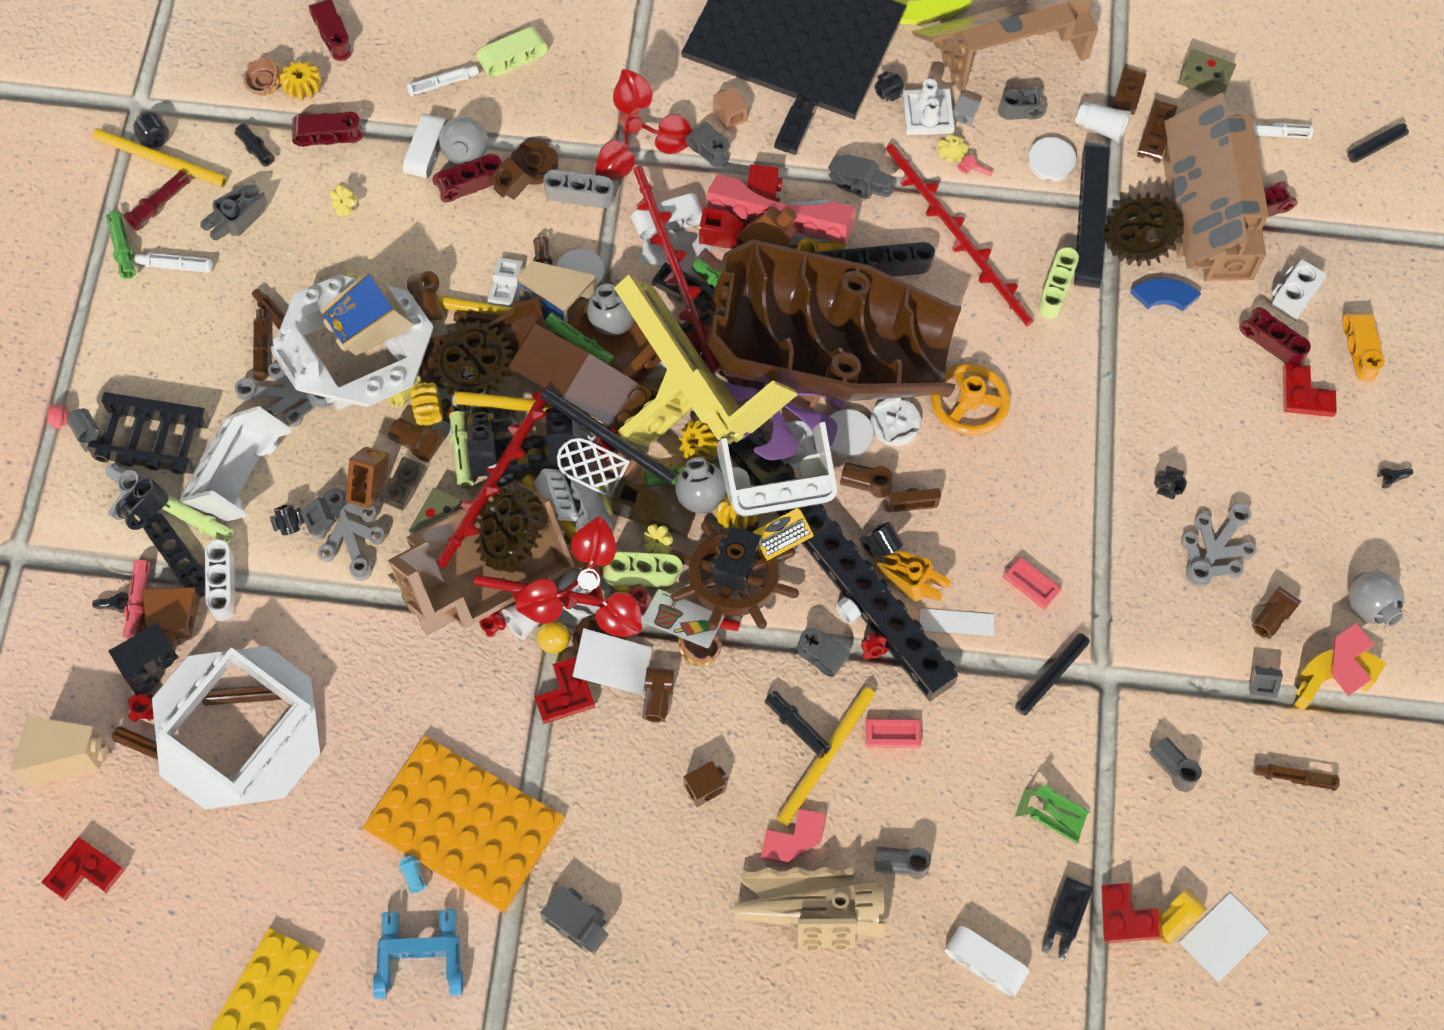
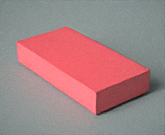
[1003,556,1062,610]
[865,719,921,748]

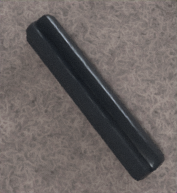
[1347,123,1409,163]

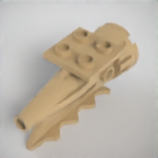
[734,867,885,951]

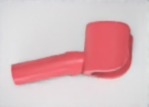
[958,155,993,176]

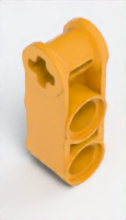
[1342,312,1385,382]

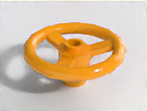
[930,363,1011,436]

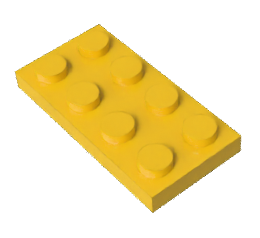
[210,928,320,1030]

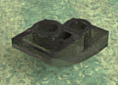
[378,456,428,511]

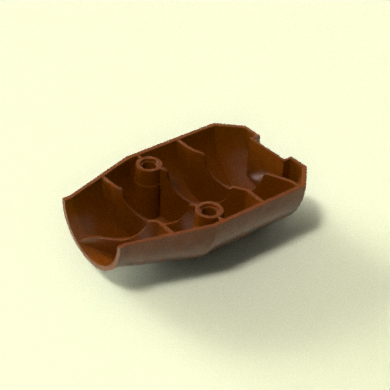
[706,239,962,401]

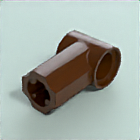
[407,271,442,321]
[388,418,444,462]
[840,462,893,498]
[1251,586,1302,639]
[642,667,674,723]

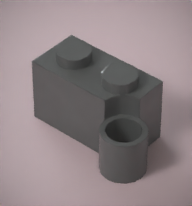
[540,886,609,954]

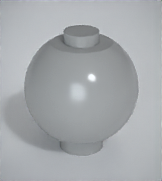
[439,116,488,165]
[587,283,635,336]
[675,457,727,514]
[1349,571,1405,627]

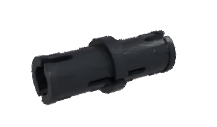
[234,124,275,167]

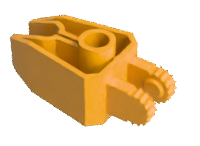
[877,551,951,601]

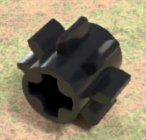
[874,71,904,102]
[1154,466,1187,499]
[270,504,304,535]

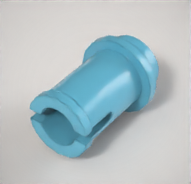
[398,855,427,894]

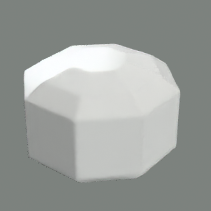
[836,597,861,624]

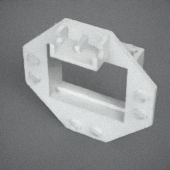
[271,274,433,411]
[152,646,320,810]

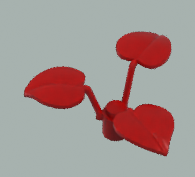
[595,69,692,180]
[516,516,642,637]

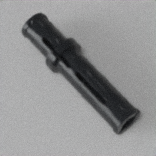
[764,691,832,758]

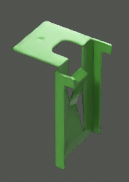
[1015,785,1090,844]

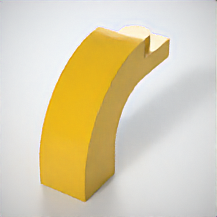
[1294,649,1387,711]

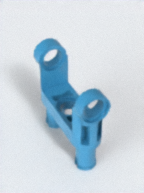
[373,909,463,999]

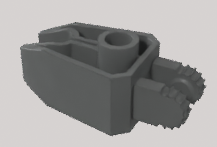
[828,155,893,199]
[200,185,267,241]

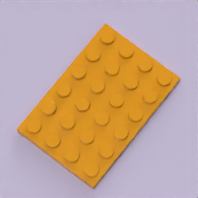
[362,736,565,914]

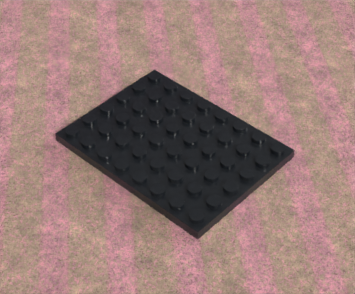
[681,0,907,120]

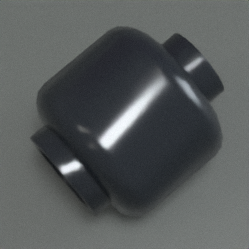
[133,112,169,148]

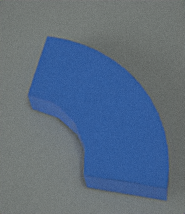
[1130,279,1201,312]

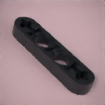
[143,513,206,597]

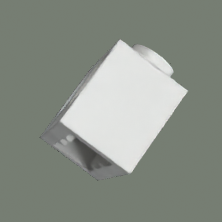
[1271,259,1327,321]

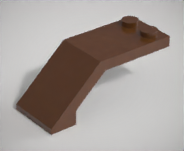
[420,298,547,388]
[508,323,653,432]

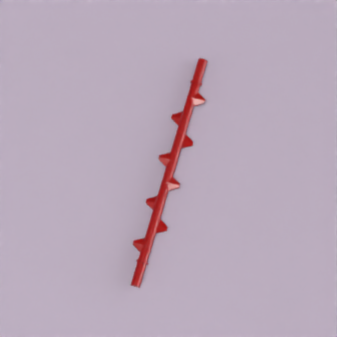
[886,143,1034,327]
[633,166,720,372]
[436,388,547,568]
[474,574,740,632]

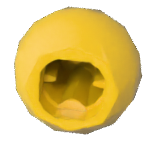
[536,620,570,654]

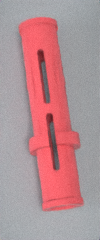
[122,560,151,639]

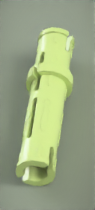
[449,411,474,488]
[162,494,234,544]

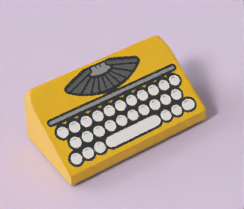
[753,508,814,561]

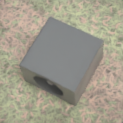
[953,95,980,127]

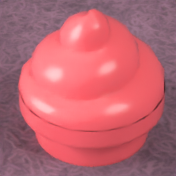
[46,403,71,429]

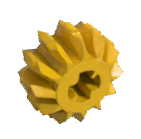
[280,60,322,102]
[411,382,443,426]
[677,419,719,462]
[715,494,760,530]

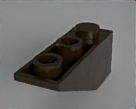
[612,479,695,537]

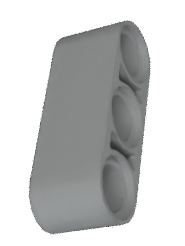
[544,170,614,208]
[565,472,612,531]

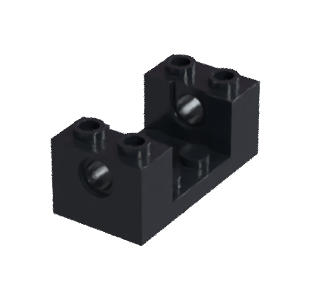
[467,407,576,477]

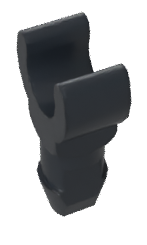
[1377,468,1414,489]
[92,592,129,613]

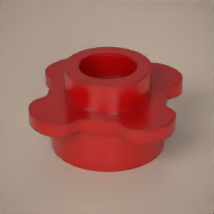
[479,609,506,637]
[861,634,888,660]
[128,694,154,722]

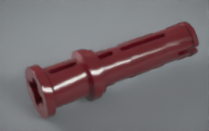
[123,170,190,231]

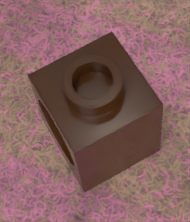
[489,157,533,200]
[683,761,728,807]

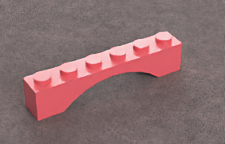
[707,174,856,244]

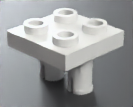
[902,79,955,135]

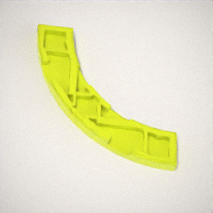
[894,0,972,25]

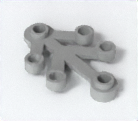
[235,363,333,427]
[311,489,385,581]
[1181,504,1257,586]

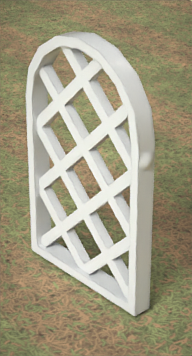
[557,438,630,498]

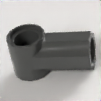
[67,408,102,452]
[1149,737,1202,792]
[875,847,931,879]

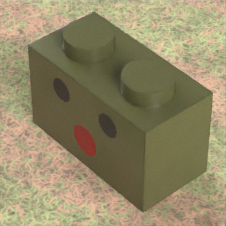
[1178,49,1236,97]
[408,487,462,535]

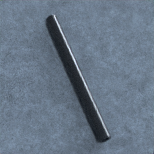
[540,387,677,485]

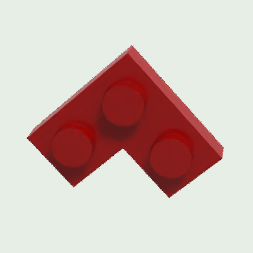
[1283,364,1337,417]
[535,656,595,725]
[41,837,125,901]
[1101,883,1163,943]

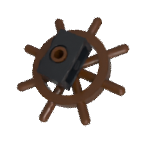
[669,521,799,631]

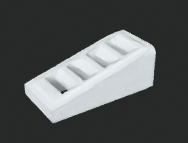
[534,469,579,521]

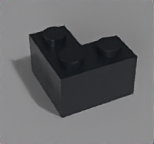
[108,622,179,695]

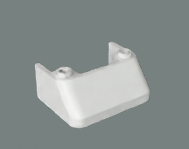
[180,406,292,521]
[716,422,837,516]

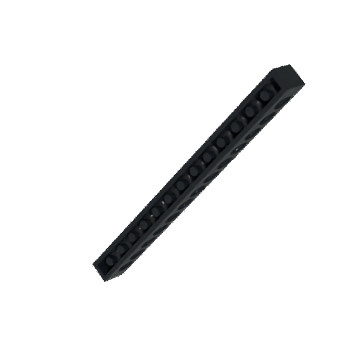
[718,407,958,702]

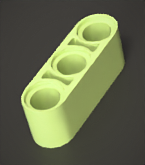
[476,27,548,77]
[1038,247,1079,319]
[602,552,683,587]

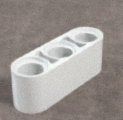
[403,113,448,179]
[631,193,703,241]
[205,540,235,621]
[944,926,1030,997]

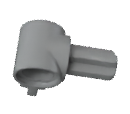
[106,463,145,520]

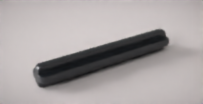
[1015,633,1090,716]

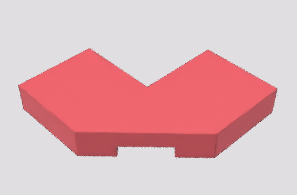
[1331,623,1374,696]
[761,809,826,864]

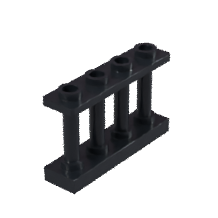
[87,392,210,475]

